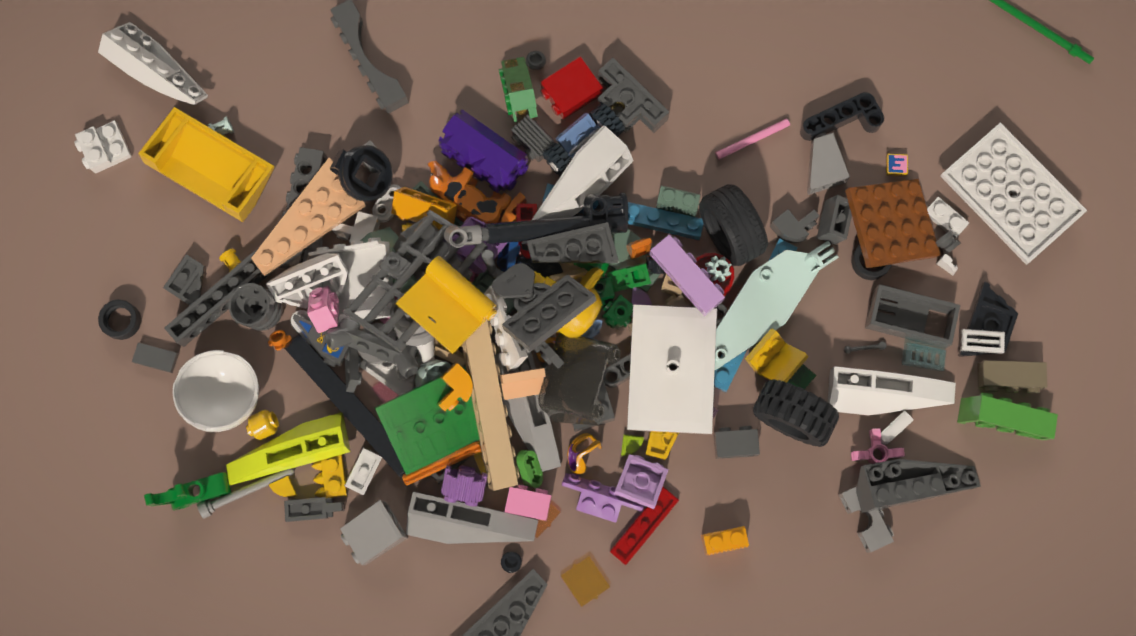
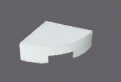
[936,254,958,276]

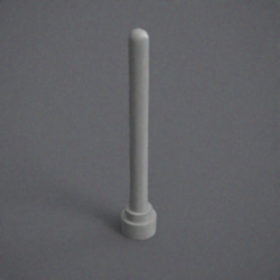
[197,468,294,519]

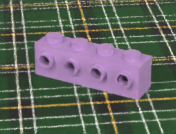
[650,234,725,317]

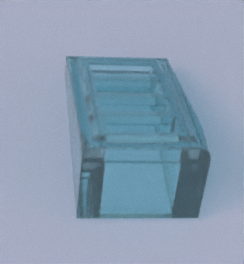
[902,343,946,371]

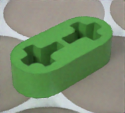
[516,450,543,488]

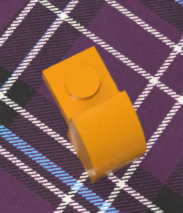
[437,362,473,411]

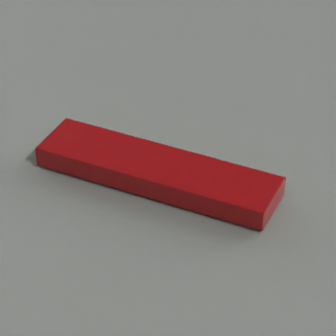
[610,487,679,565]

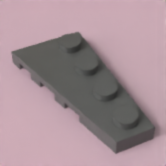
[527,222,619,263]

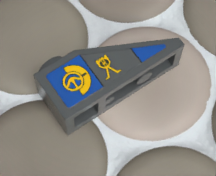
[293,314,349,367]

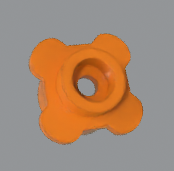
[268,330,292,351]

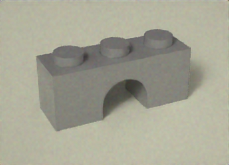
[839,486,894,553]

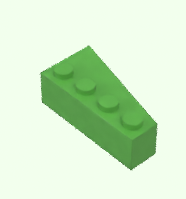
[957,393,1058,440]

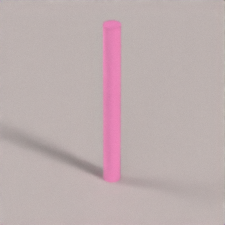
[715,118,790,160]

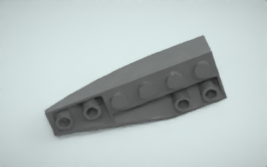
[856,459,981,513]

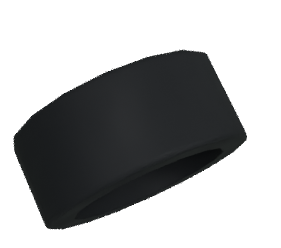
[851,245,892,280]
[98,299,141,340]

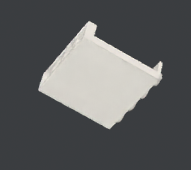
[309,238,395,325]

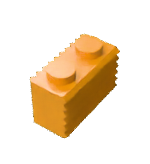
[701,526,749,556]

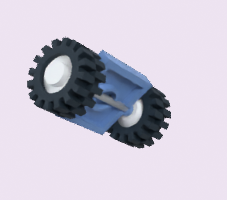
[542,103,625,177]

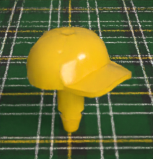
[534,268,604,338]

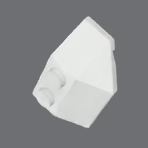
[266,253,348,308]

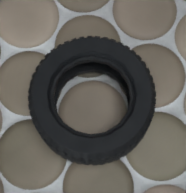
[699,184,768,266]

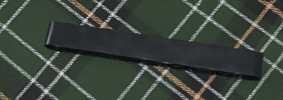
[284,334,405,480]

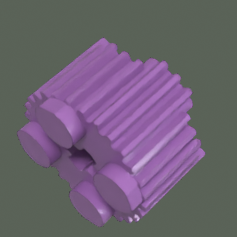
[441,465,488,507]

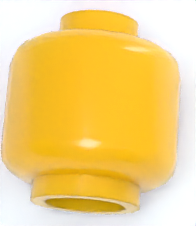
[246,410,279,440]

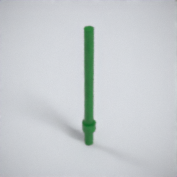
[989,0,1094,64]

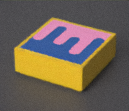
[886,154,908,176]

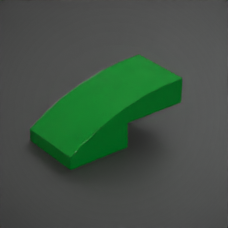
[607,263,651,292]

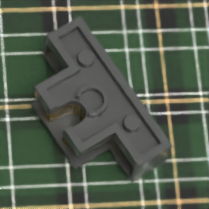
[598,58,669,133]

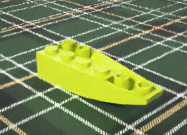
[226,412,351,485]

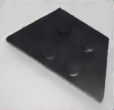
[958,282,1018,357]

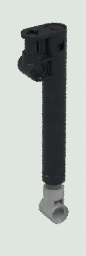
[444,193,628,248]

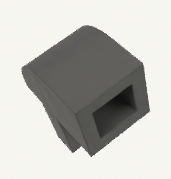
[770,210,819,243]

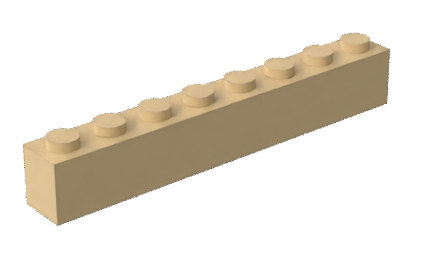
[462,320,519,491]

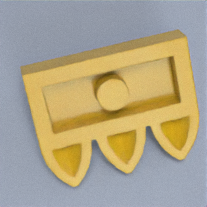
[311,455,348,498]

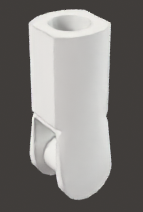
[881,411,913,444]

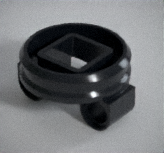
[330,145,393,201]

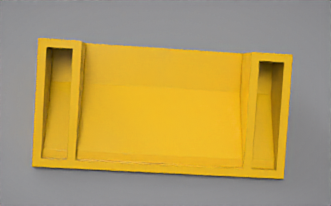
[138,107,275,222]

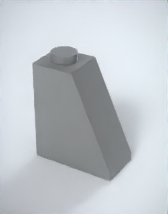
[807,133,850,195]

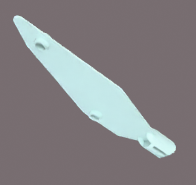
[714,241,839,371]

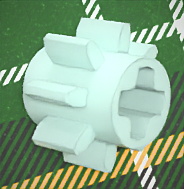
[705,256,731,282]

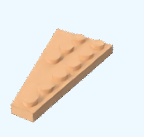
[251,158,365,276]

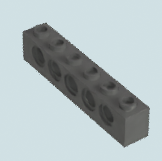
[278,147,327,269]
[164,248,278,347]

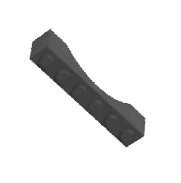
[330,0,409,114]

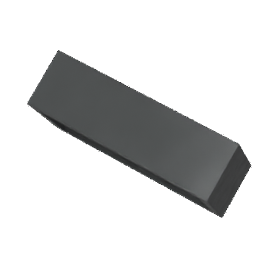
[865,284,960,349]

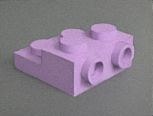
[614,454,669,509]

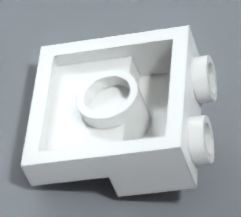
[74,120,132,174]

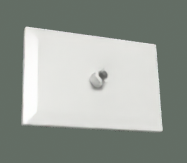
[940,122,1087,265]
[627,305,717,434]

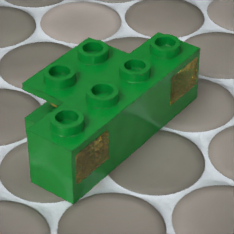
[499,57,538,122]

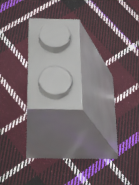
[340,500,408,565]

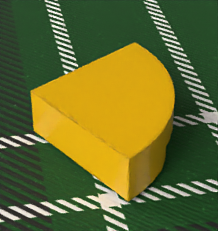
[269,476,297,497]

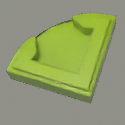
[621,435,644,456]

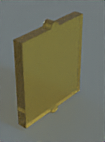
[561,556,610,607]

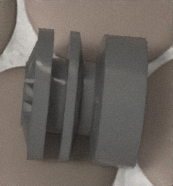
[229,283,283,331]

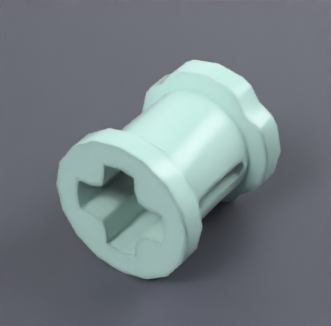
[208,116,234,135]

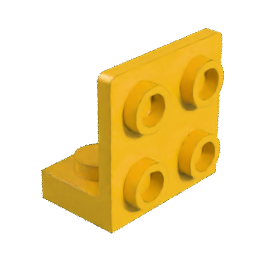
[745,328,808,383]

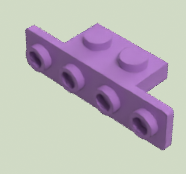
[562,473,644,523]

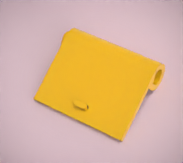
[396,256,497,354]

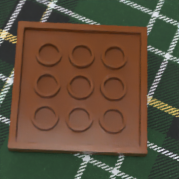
[845,179,940,268]

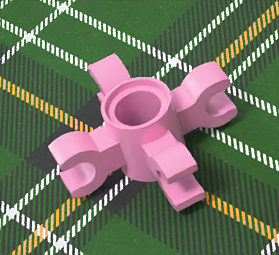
[851,428,905,464]

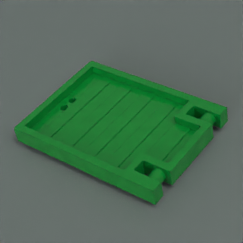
[374,365,479,475]

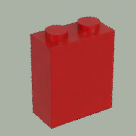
[540,56,603,120]

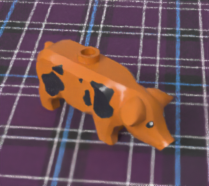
[427,161,511,224]

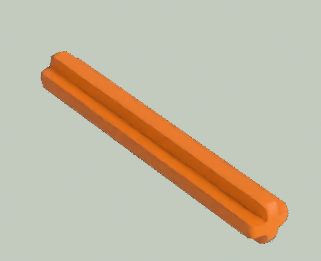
[402,441,481,485]

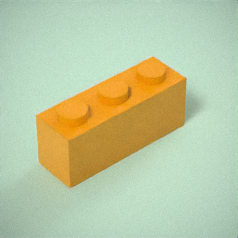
[391,187,457,230]

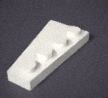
[484,286,528,372]

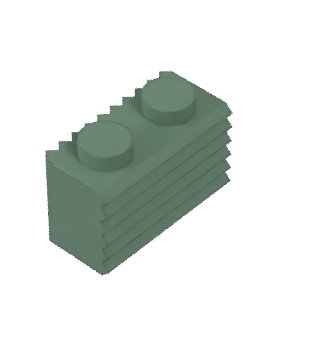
[656,185,701,217]

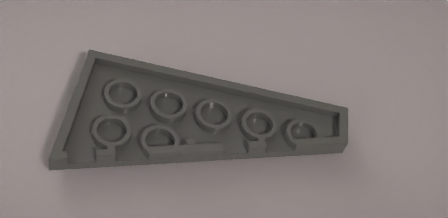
[462,569,548,636]

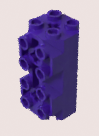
[438,109,529,193]

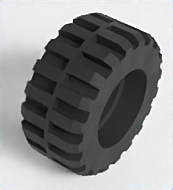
[753,379,839,447]

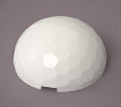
[173,350,259,432]

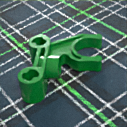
[144,472,232,511]

